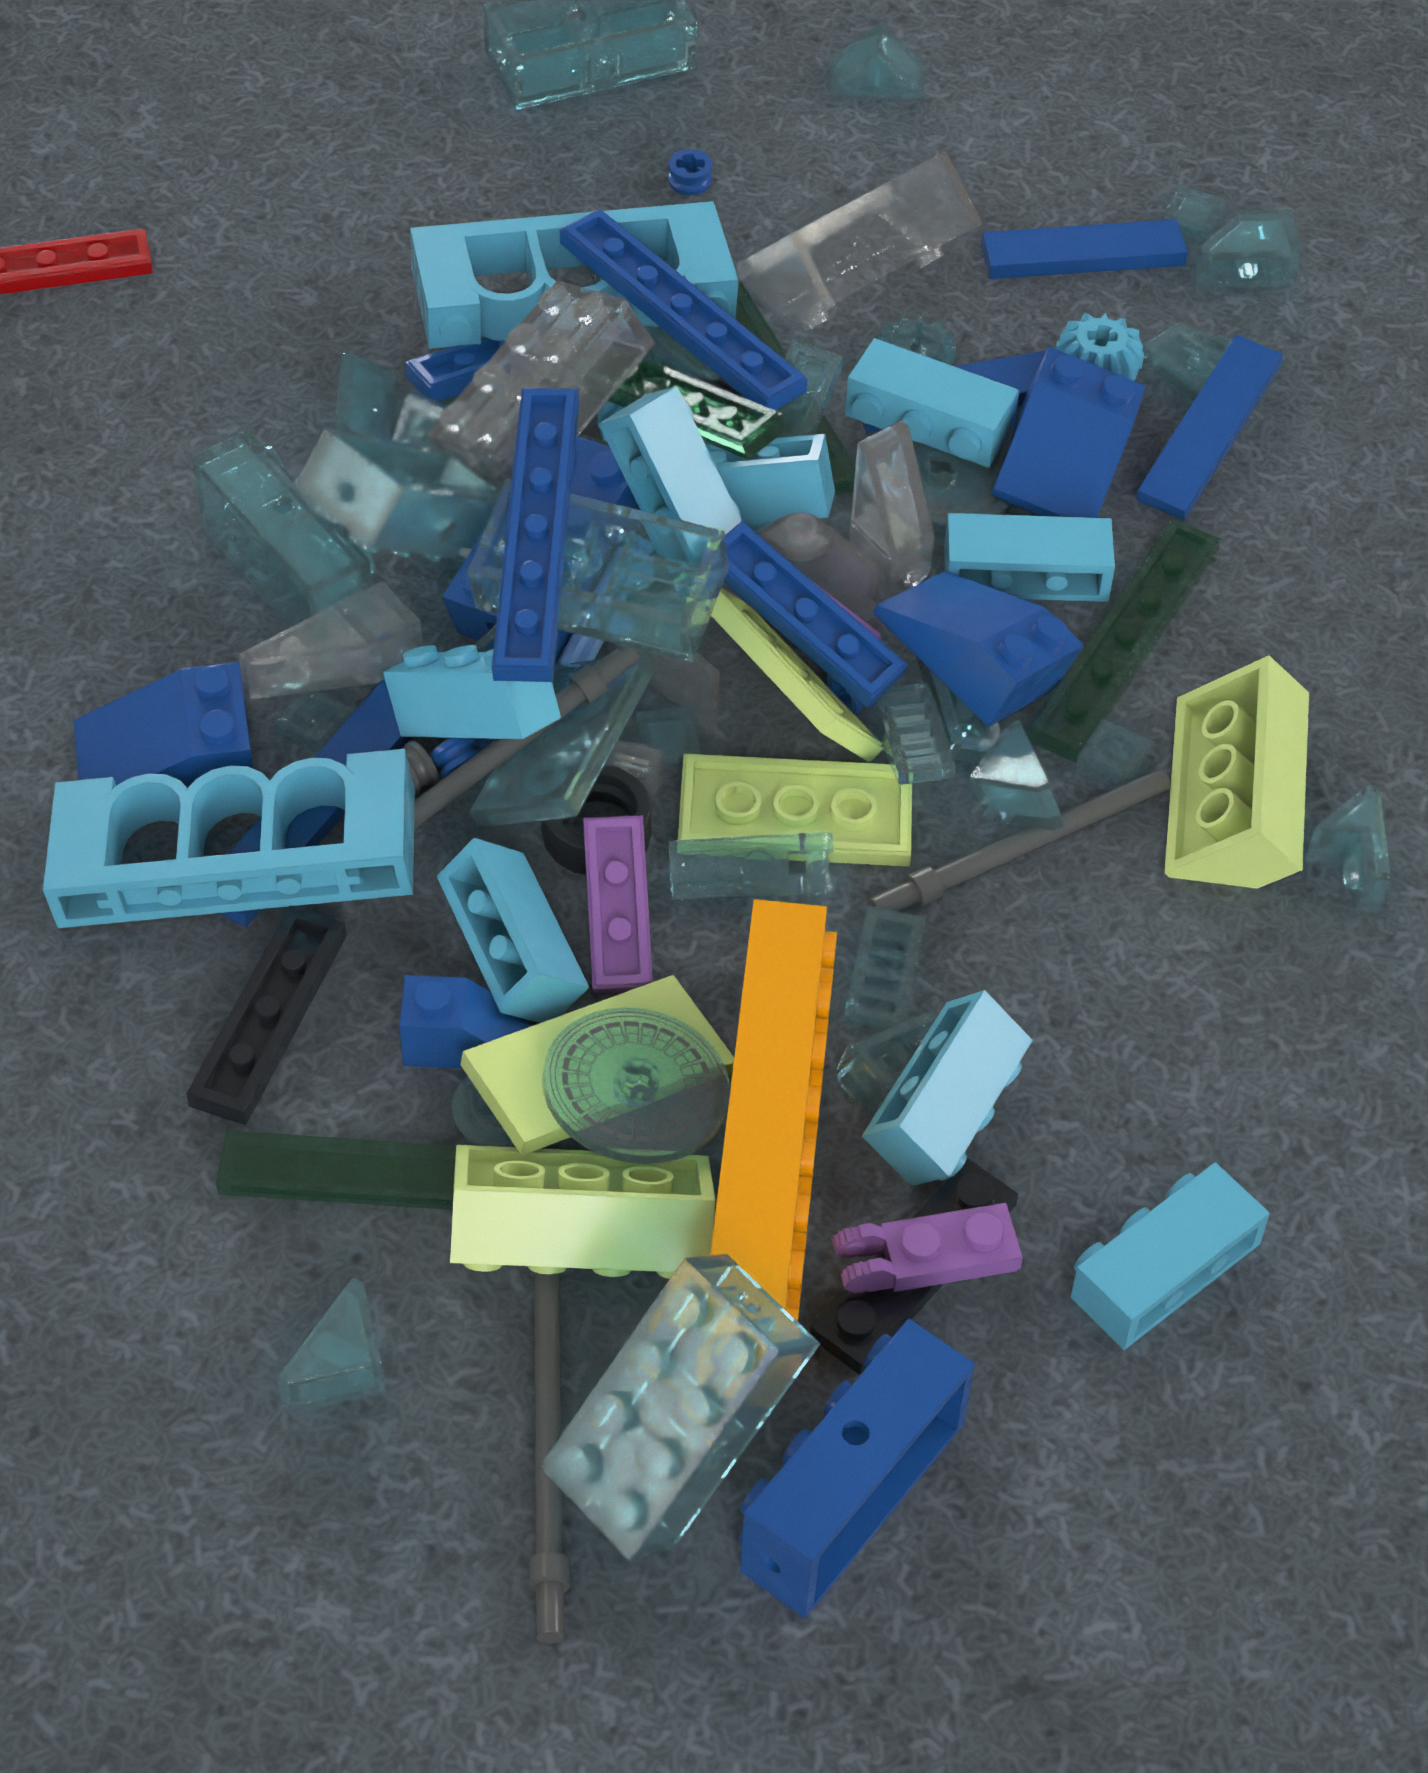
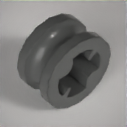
[403,741,439,798]

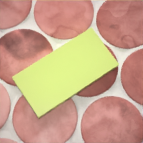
[686,575,884,762]
[677,753,912,867]
[460,975,734,1156]

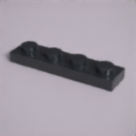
[186,905,347,1125]
[809,1159,1018,1375]

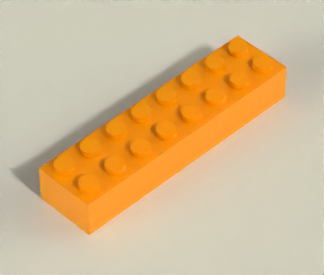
[698,899,837,1402]

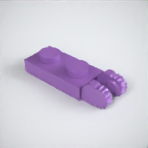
[832,1203,1023,1294]

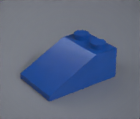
[991,346,1146,518]
[872,571,1084,727]
[74,662,254,788]

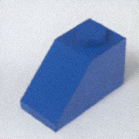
[399,975,530,1068]

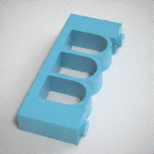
[410,201,738,349]
[43,749,415,928]

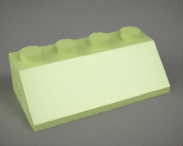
[1165,655,1309,889]
[450,1145,715,1280]

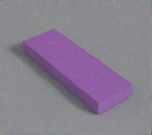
[583,815,653,994]

